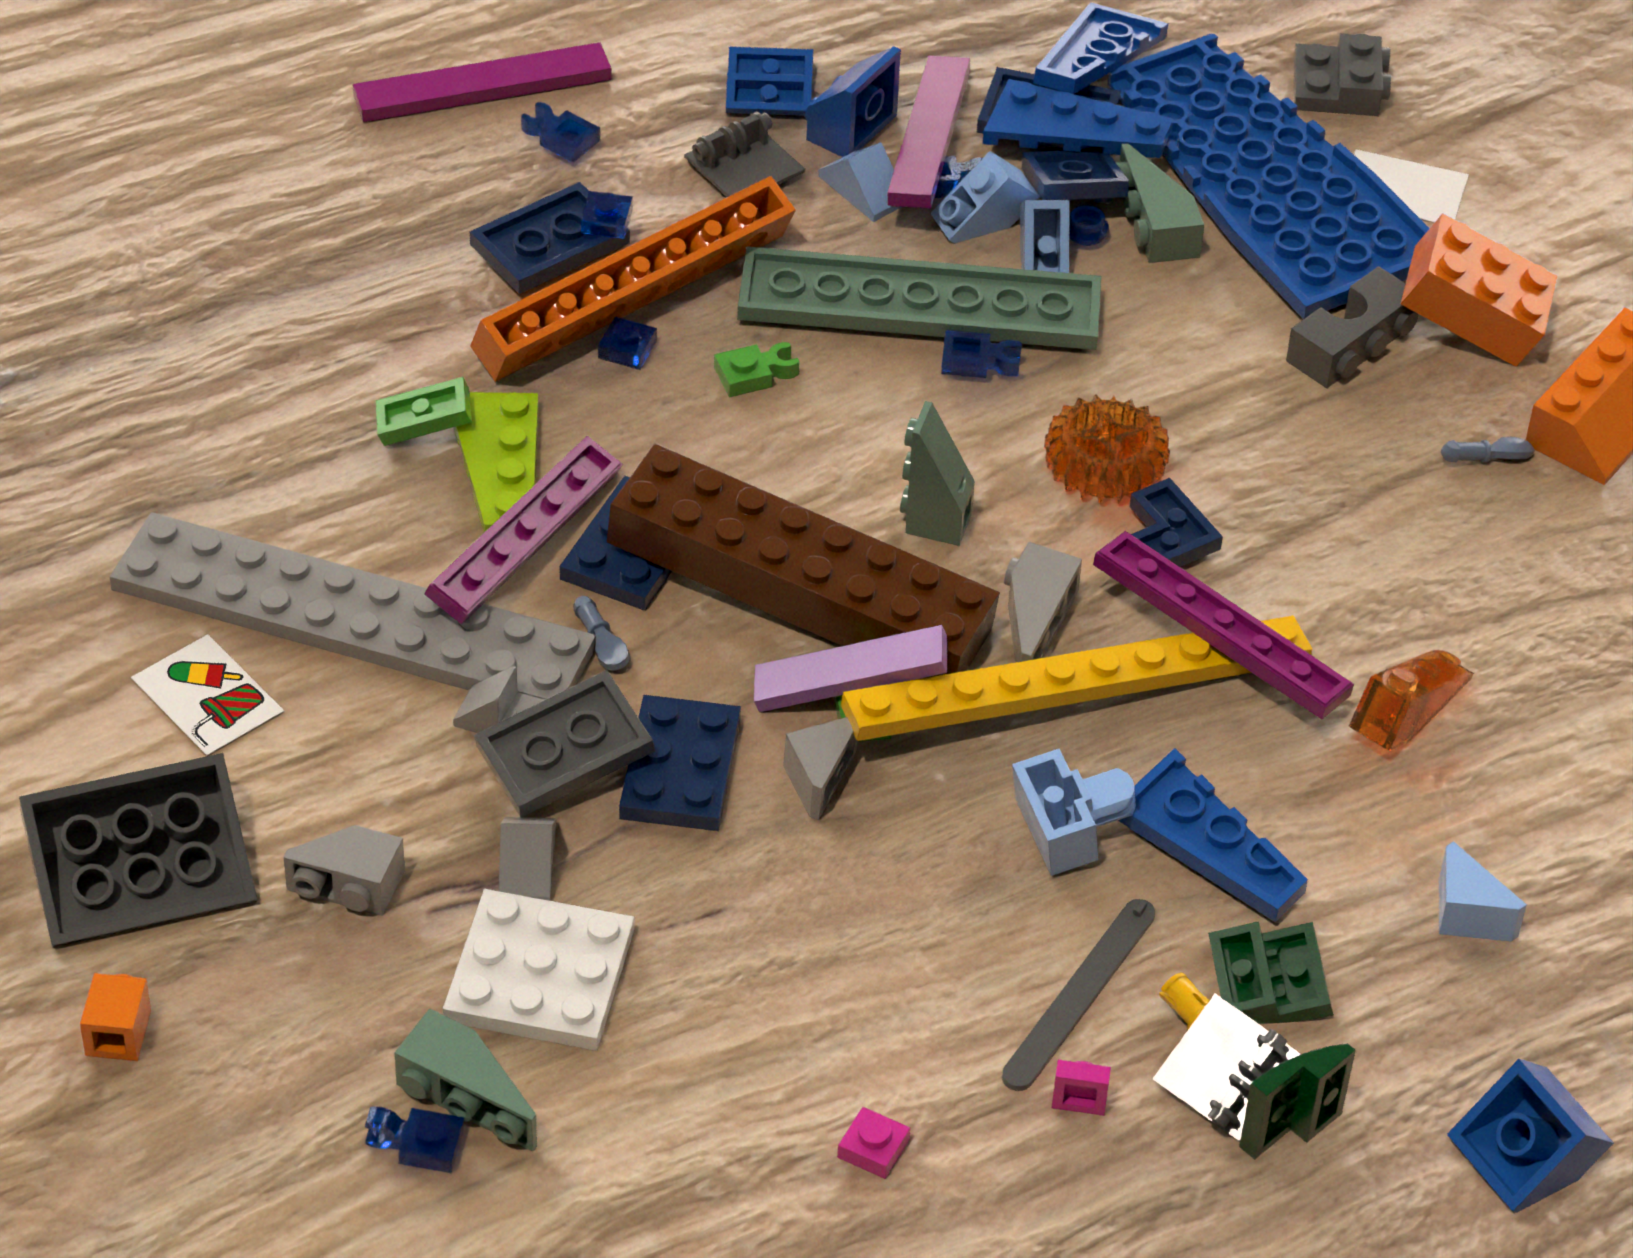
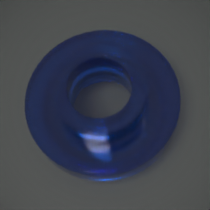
[1069,206,1109,246]

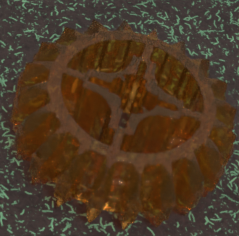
[1044,394,1170,504]

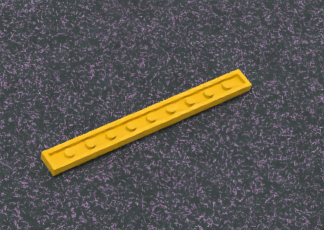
[841,615,1313,741]

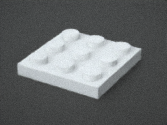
[443,889,635,1051]

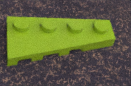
[454,392,538,532]

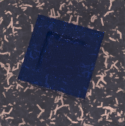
[581,191,633,239]
[598,317,657,370]

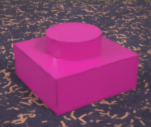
[1051,1059,1111,1116]
[837,1106,911,1179]

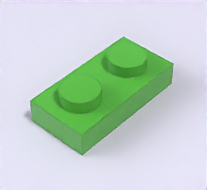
[376,377,472,446]

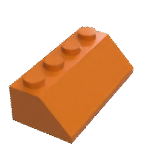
[1526,307,1633,485]

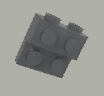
[1294,33,1391,116]

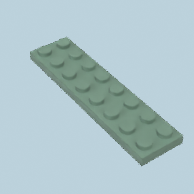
[737,246,1101,350]

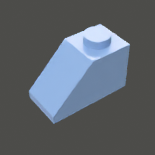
[1020,200,1069,273]

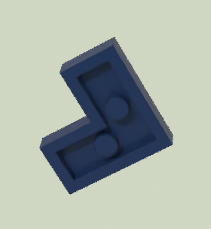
[1129,478,1223,567]

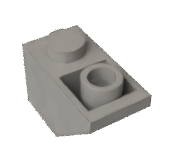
[283,825,405,916]

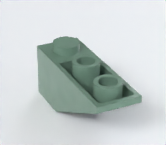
[1116,143,1204,263]
[900,401,975,546]
[394,1008,537,1152]

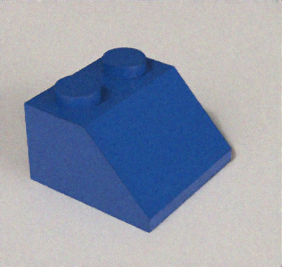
[805,46,901,157]
[1447,1058,1614,1213]

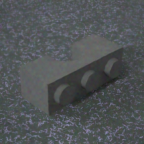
[1286,266,1418,389]

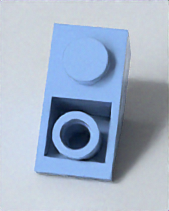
[930,151,1040,243]

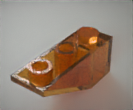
[1348,650,1474,751]

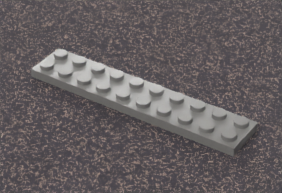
[110,512,596,700]

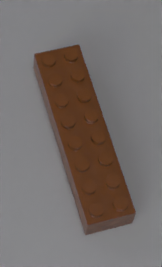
[607,443,1000,679]

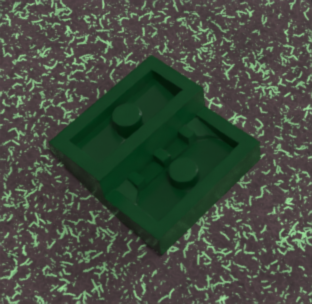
[1208,921,1334,1024]
[1239,1043,1356,1160]

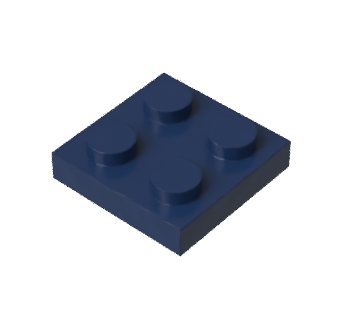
[1021,149,1129,203]

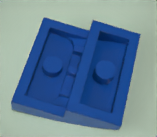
[726,46,813,116]

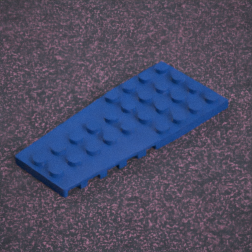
[1107,34,1430,319]

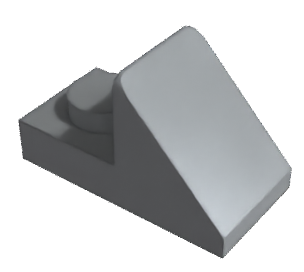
[453,667,544,733]

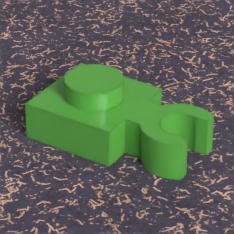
[714,342,800,397]

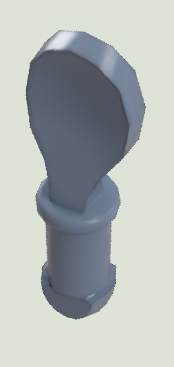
[1441,436,1534,463]
[573,596,630,671]

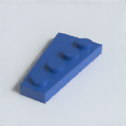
[1033,2,1169,94]
[982,79,1173,158]
[1118,748,1308,922]

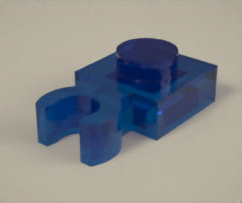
[521,102,600,163]
[941,330,1022,378]

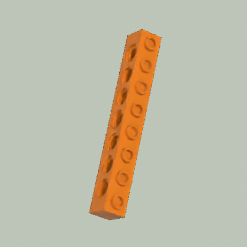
[470,176,796,382]

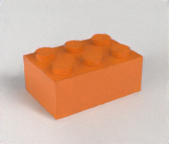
[1401,213,1557,367]

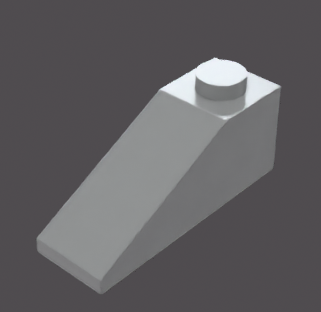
[1004,542,1082,663]

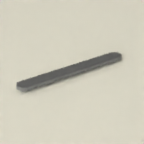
[1002,899,1155,1091]

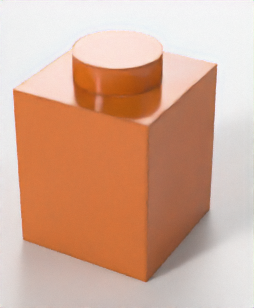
[80,973,151,1061]

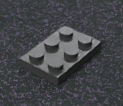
[474,670,655,818]

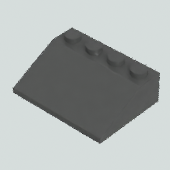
[19,753,257,948]

